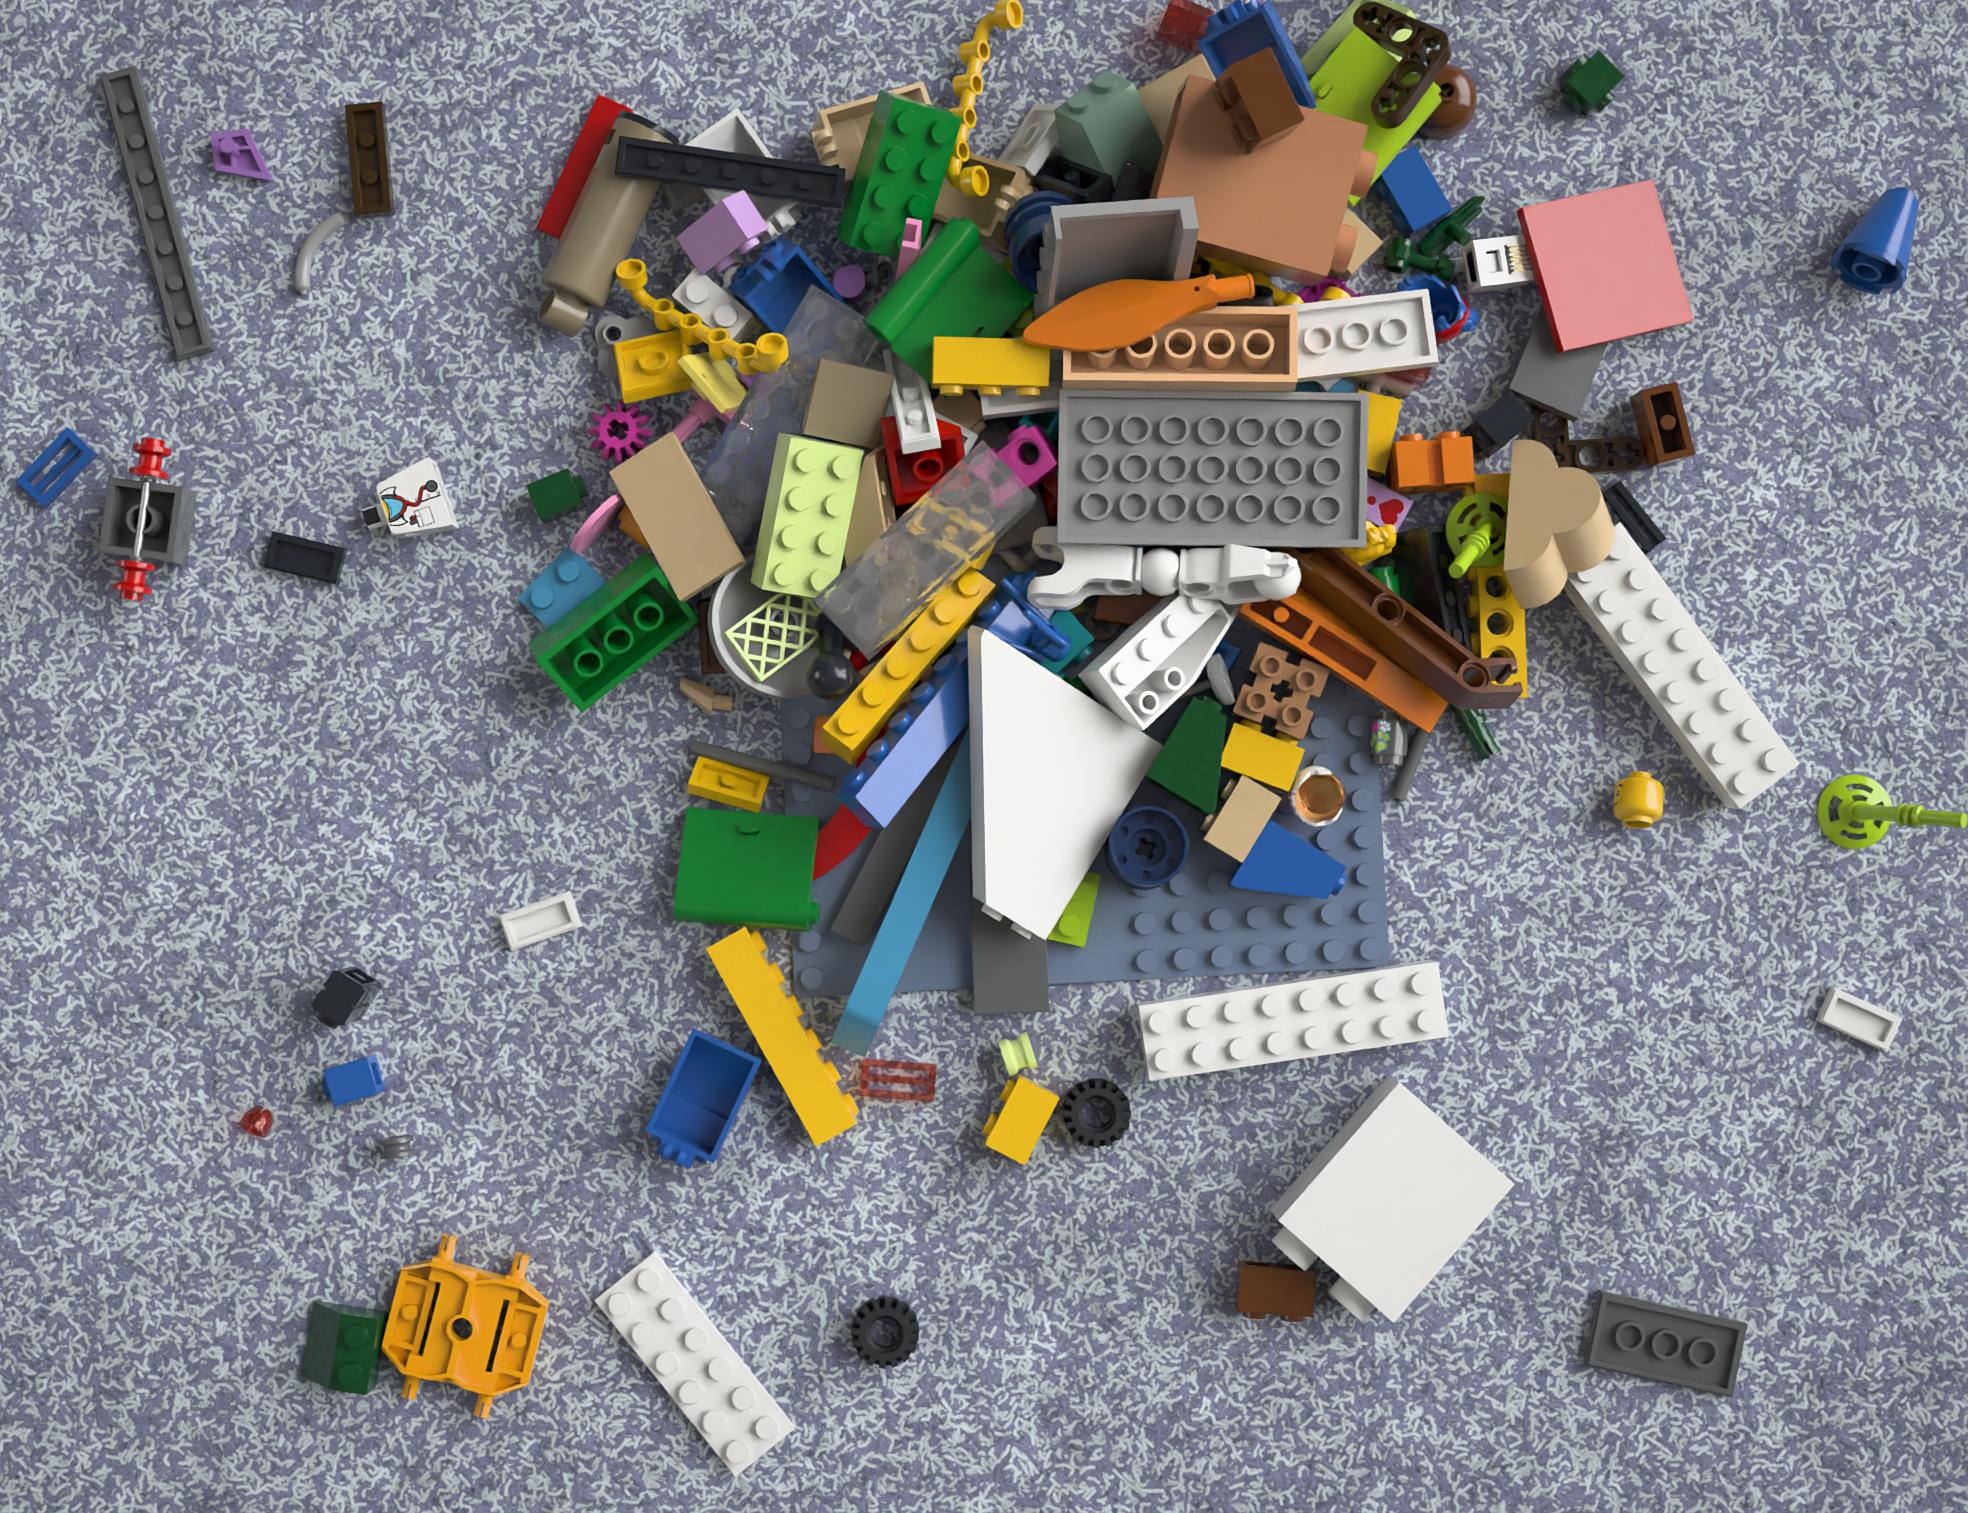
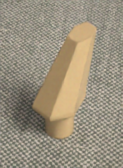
[680,676,733,716]

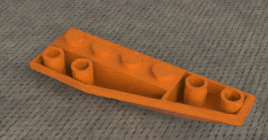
[1237,586,1448,734]

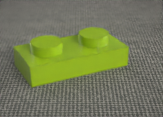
[1048,871,1101,948]

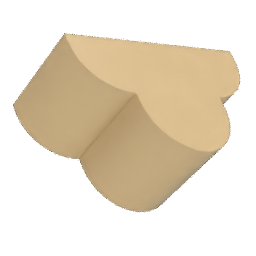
[1503,439,1616,609]

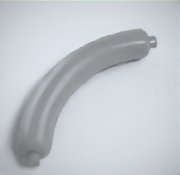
[295,213,348,296]

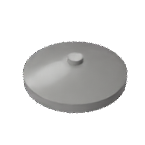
[708,553,852,700]

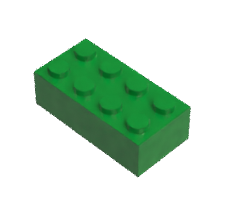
[836,90,963,259]
[528,551,700,713]

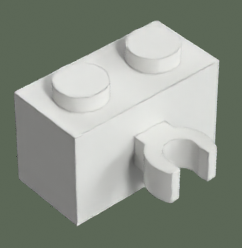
[672,266,757,344]

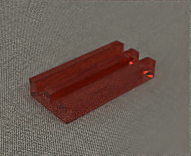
[859,1058,937,1102]

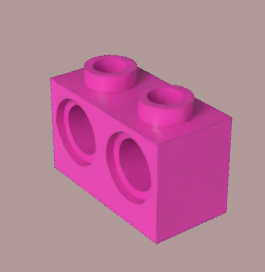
[972,424,1058,510]

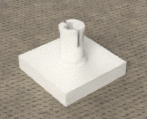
[997,104,1062,176]

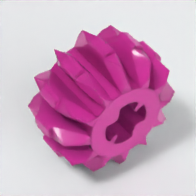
[588,400,653,465]

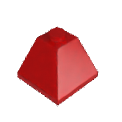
[880,416,971,506]

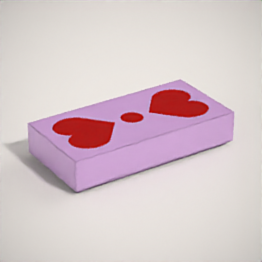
[1367,477,1413,533]

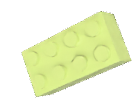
[750,432,864,601]

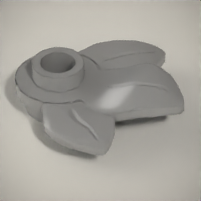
[594,315,664,382]

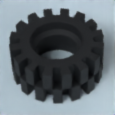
[1063,1078,1131,1148]
[851,1295,920,1369]

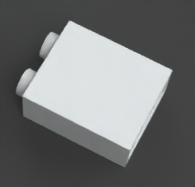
[1270,1076,1515,1323]

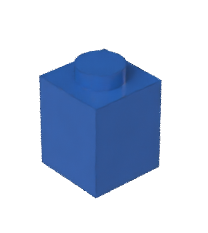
[322,1054,385,1107]

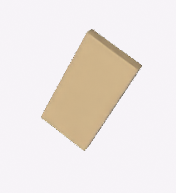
[609,432,746,602]

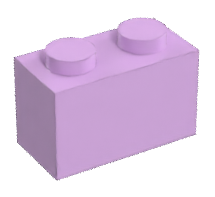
[676,190,769,276]

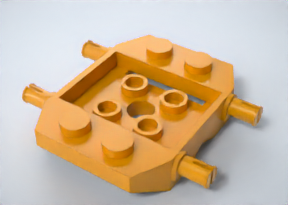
[381,1233,550,1418]

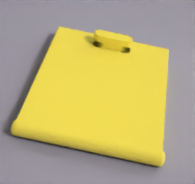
[677,352,760,414]

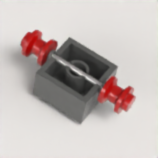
[98,437,197,602]

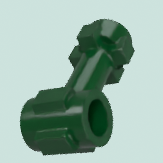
[1383,237,1456,283]

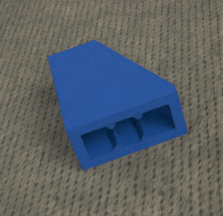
[1227,819,1347,899]

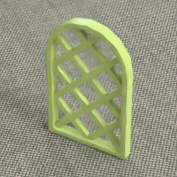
[723,593,821,683]

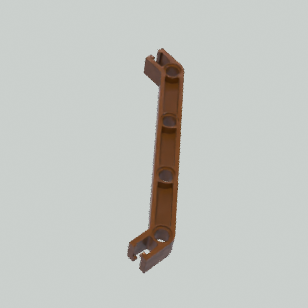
[1253,547,1523,710]

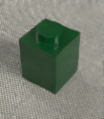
[526,468,589,524]

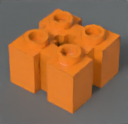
[1386,431,1475,496]

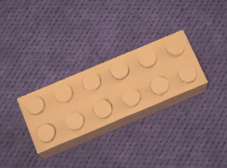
[1063,306,1297,392]

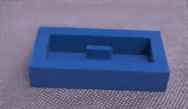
[16,427,99,508]

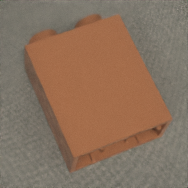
[1149,74,1378,286]

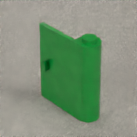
[862,217,1034,400]
[674,807,820,932]

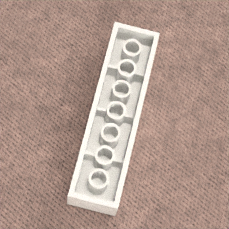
[1563,522,1800,809]
[1136,960,1449,1081]

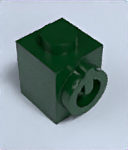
[1559,50,1625,117]

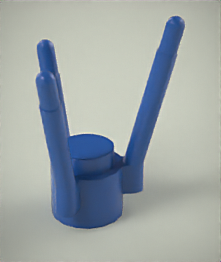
[999,578,1071,663]

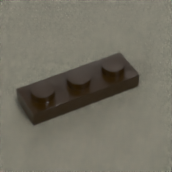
[345,101,395,219]

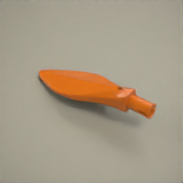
[1022,273,1255,352]

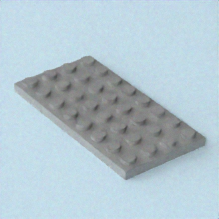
[1057,389,1369,549]

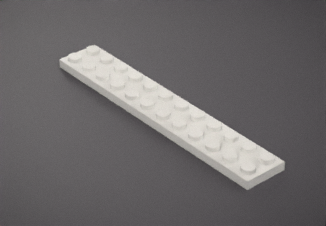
[980,289,1439,420]

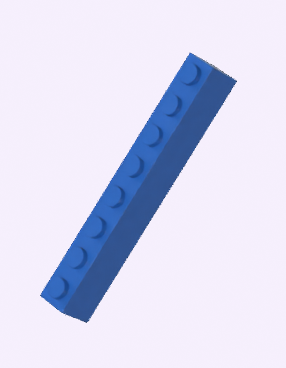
[836,571,1055,828]

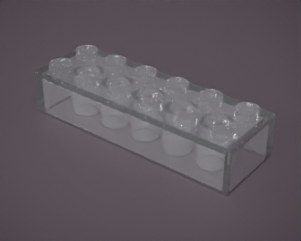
[813,440,1036,661]

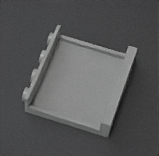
[1034,196,1199,317]

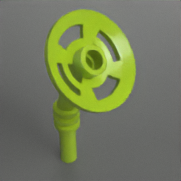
[1445,492,1508,578]
[1817,775,1967,849]

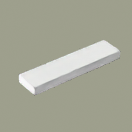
[882,349,941,454]

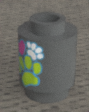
[1369,712,1408,765]

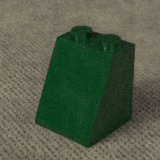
[1143,695,1227,816]

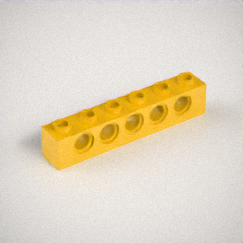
[1462,473,1528,699]

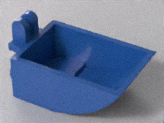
[1197,0,1317,109]
[728,235,862,376]
[645,1028,762,1169]

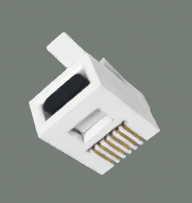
[1450,235,1534,293]

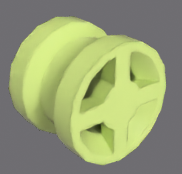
[998,1032,1038,1076]

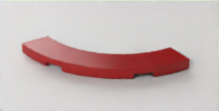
[812,727,886,882]

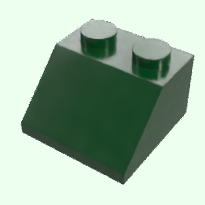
[301,1300,388,1395]

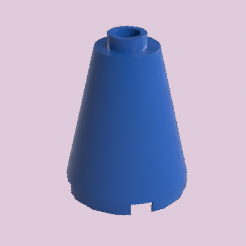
[1830,187,1919,295]

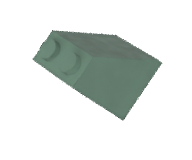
[1054,70,1163,188]

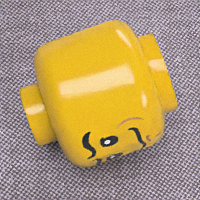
[1613,771,1664,829]

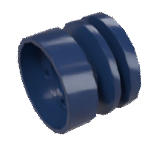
[1004,190,1076,293]
[1104,806,1189,891]

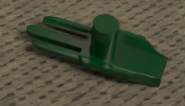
[1417,196,1485,256]

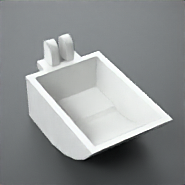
[685,108,805,250]

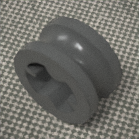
[379,1135,415,1159]

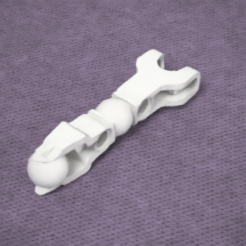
[1027,527,1301,610]

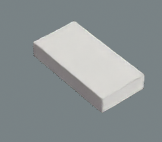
[499,891,583,951]
[1815,987,1902,1052]

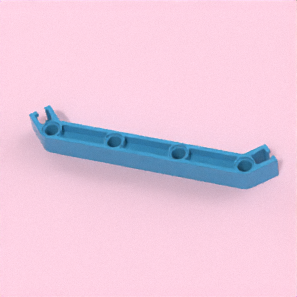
[831,726,971,1057]

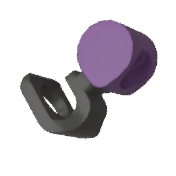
[833,255,898,303]

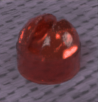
[239,1105,273,1138]

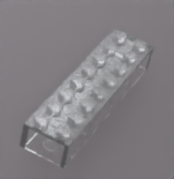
[698,285,879,584]

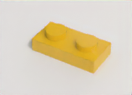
[687,756,770,813]

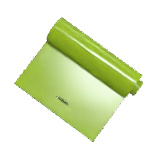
[1309,26,1442,208]

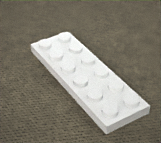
[594,1251,795,1477]

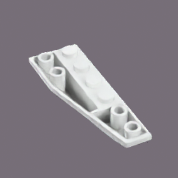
[1078,589,1243,731]

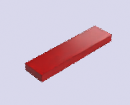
[536,94,634,240]

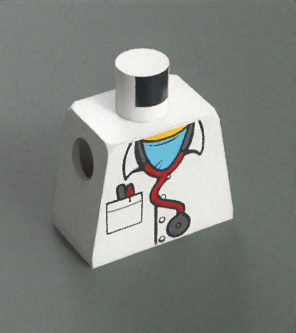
[362,457,459,539]

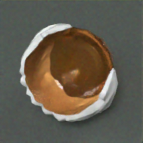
[1288,766,1345,827]

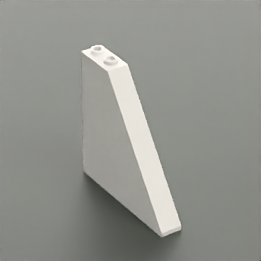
[968,625,1163,940]

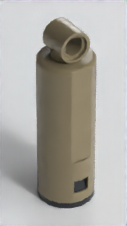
[537,110,680,338]

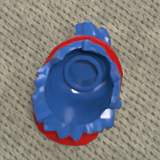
[1392,272,1480,344]

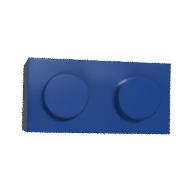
[1371,145,1453,239]

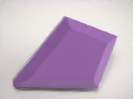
[211,129,273,182]

